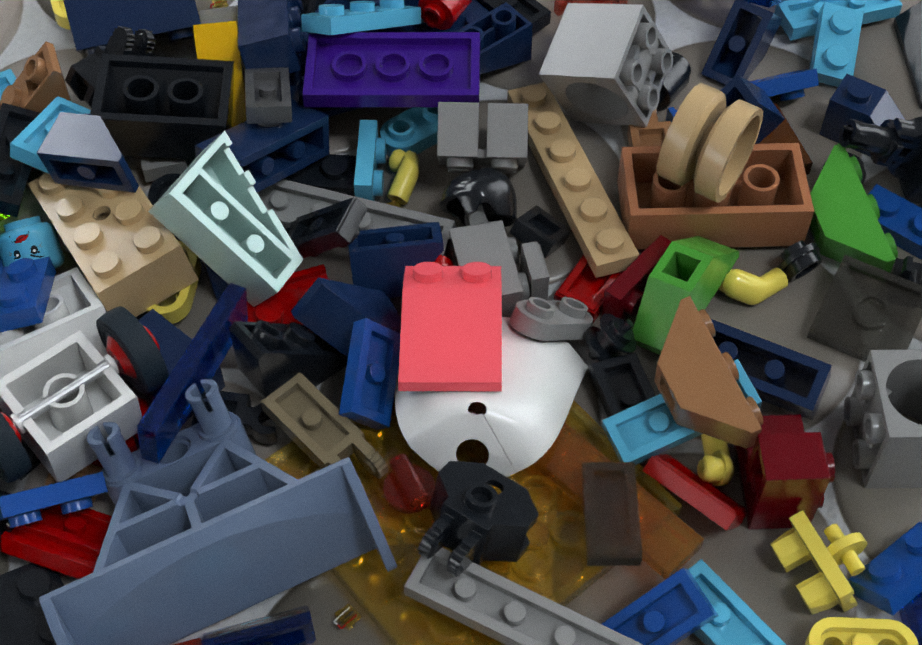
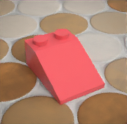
[398,262,502,391]

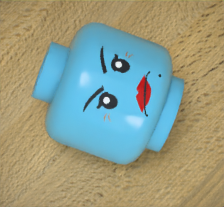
[0,216,64,269]

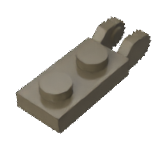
[261,373,389,488]

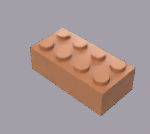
[617,143,814,250]

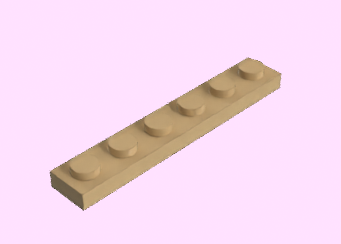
[507,82,640,278]

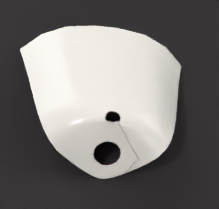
[395,317,588,477]

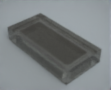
[581,462,643,566]

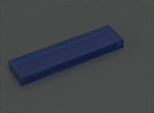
[137,283,248,464]

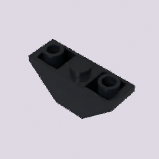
[229,320,348,398]

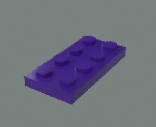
[302,32,480,107]

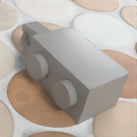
[449,203,530,318]

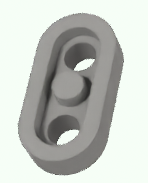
[509,297,593,341]

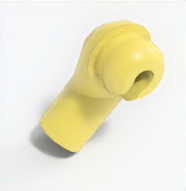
[387,149,419,205]
[719,267,788,305]
[697,434,734,486]

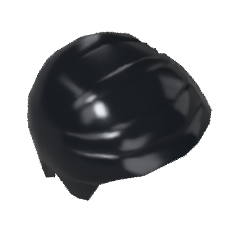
[439,167,517,227]

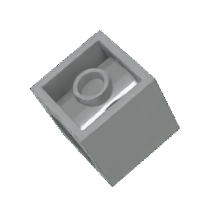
[539,3,674,127]
[844,349,922,488]

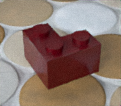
[734,414,835,530]

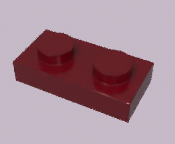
[601,234,672,320]

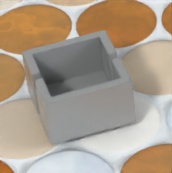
[437,102,528,174]

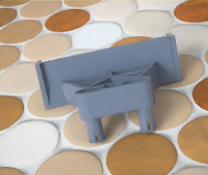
[39,379,397,645]

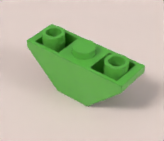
[809,143,898,279]
[633,236,739,355]

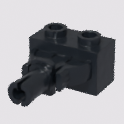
[839,116,922,204]

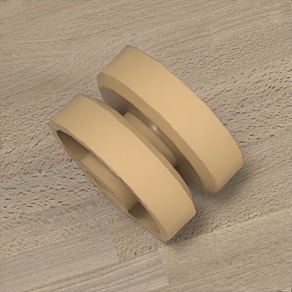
[657,83,763,203]

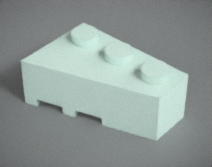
[148,131,303,307]

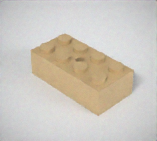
[28,173,199,317]

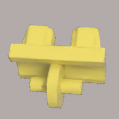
[770,510,867,615]

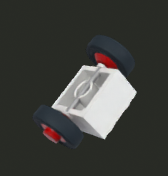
[0,306,169,483]

